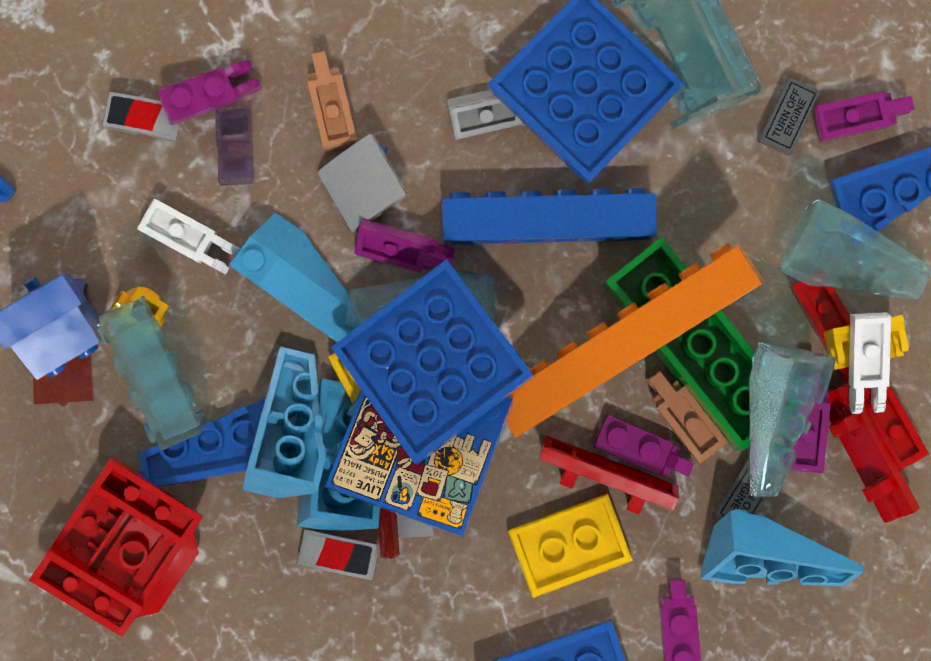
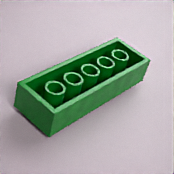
[602,237,798,451]

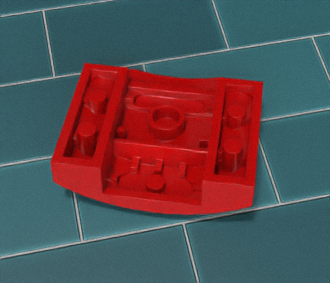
[29,455,203,637]

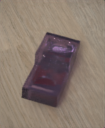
[215,109,255,186]

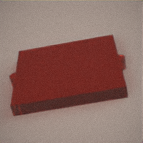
[33,355,94,406]

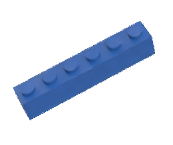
[442,188,657,245]

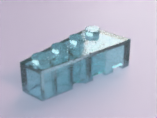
[97,295,207,451]

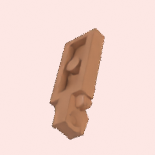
[307,51,358,152]
[646,371,728,464]

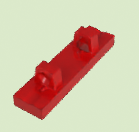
[827,382,920,523]
[539,435,679,515]

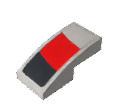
[102,92,179,142]
[297,529,380,580]

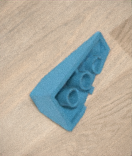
[229,213,367,342]
[243,346,326,498]
[297,379,380,531]
[700,510,864,586]

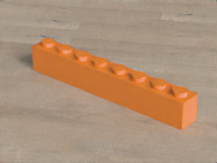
[506,243,764,438]

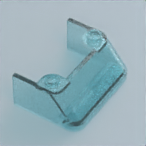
[611,0,761,129]

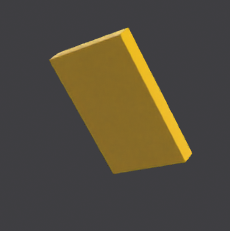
[508,493,633,598]

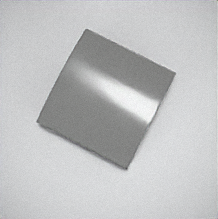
[317,134,409,232]

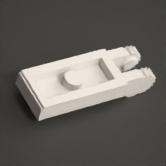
[137,198,240,275]
[849,312,891,414]

